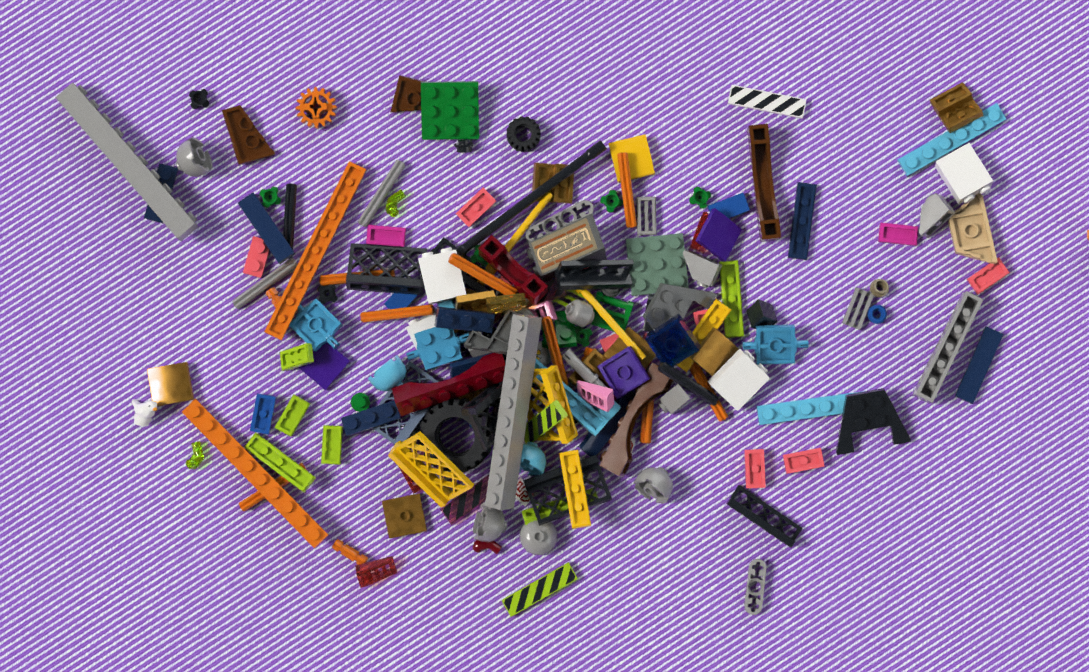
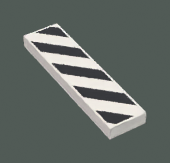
[728,85,806,119]

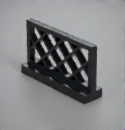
[346,243,427,295]
[460,381,503,450]
[523,455,612,526]

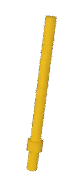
[477,192,553,286]
[575,289,647,361]

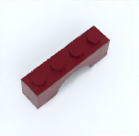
[478,235,548,306]

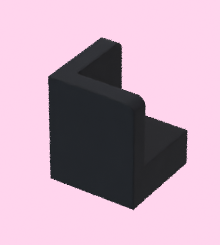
[746,299,778,329]

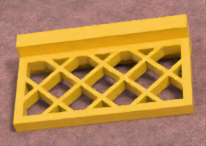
[527,365,578,444]
[388,431,474,508]

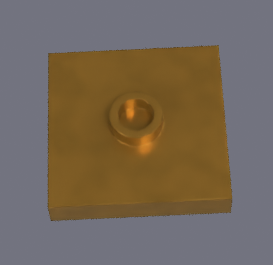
[382,493,427,539]

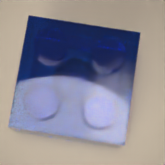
[645,314,700,367]

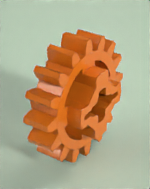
[295,87,337,129]

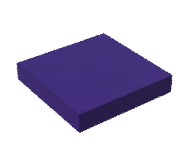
[696,208,742,262]
[298,342,351,390]
[597,346,650,399]

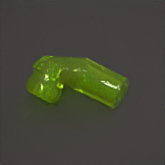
[386,189,406,217]
[186,441,204,469]

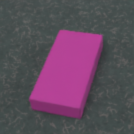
[878,223,919,246]
[366,225,406,247]

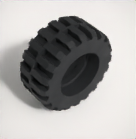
[419,397,492,472]

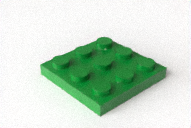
[421,81,479,140]

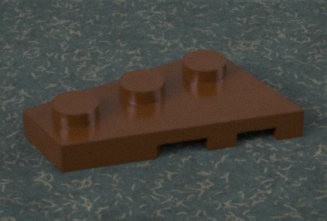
[390,75,426,113]
[222,105,275,166]

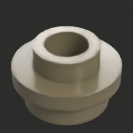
[870,279,889,298]

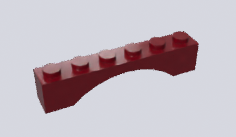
[392,353,506,416]

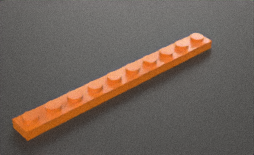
[264,161,367,341]
[182,399,329,548]

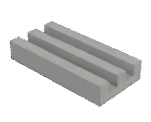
[636,197,657,236]
[842,287,874,330]

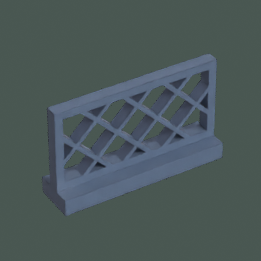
[373,361,439,445]

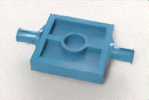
[290,299,343,352]
[742,325,809,365]
[406,327,469,371]

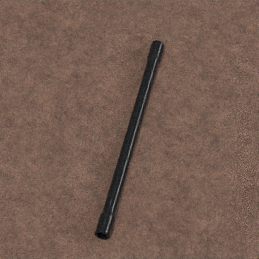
[453,140,607,257]

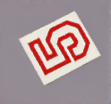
[515,477,538,506]

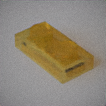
[486,293,526,313]

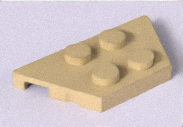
[948,193,998,264]

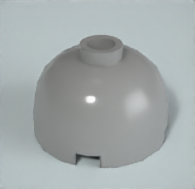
[176,137,213,177]
[633,467,673,504]
[473,502,507,542]
[520,520,557,555]

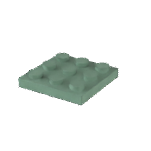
[626,233,689,296]

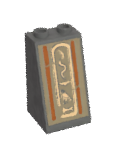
[527,214,607,282]

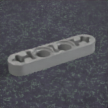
[526,200,594,242]

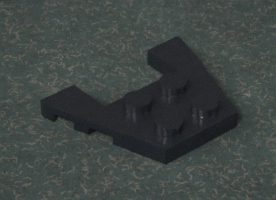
[836,388,911,455]

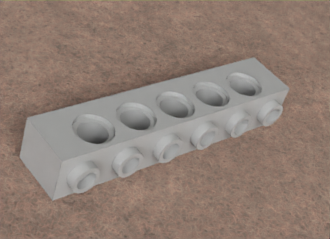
[912,291,984,404]

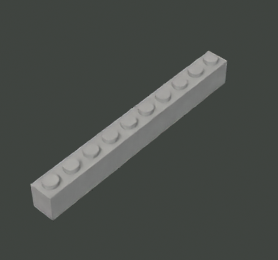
[55,82,199,242]
[485,314,542,510]

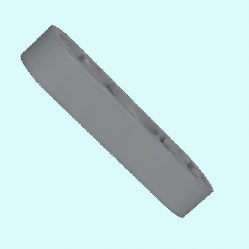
[744,559,767,615]

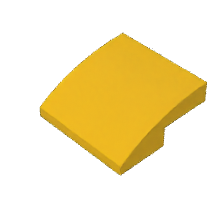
[608,134,655,183]

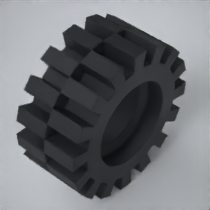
[506,116,541,152]

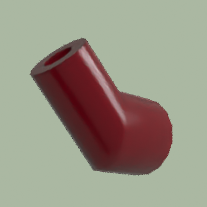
[472,540,502,554]

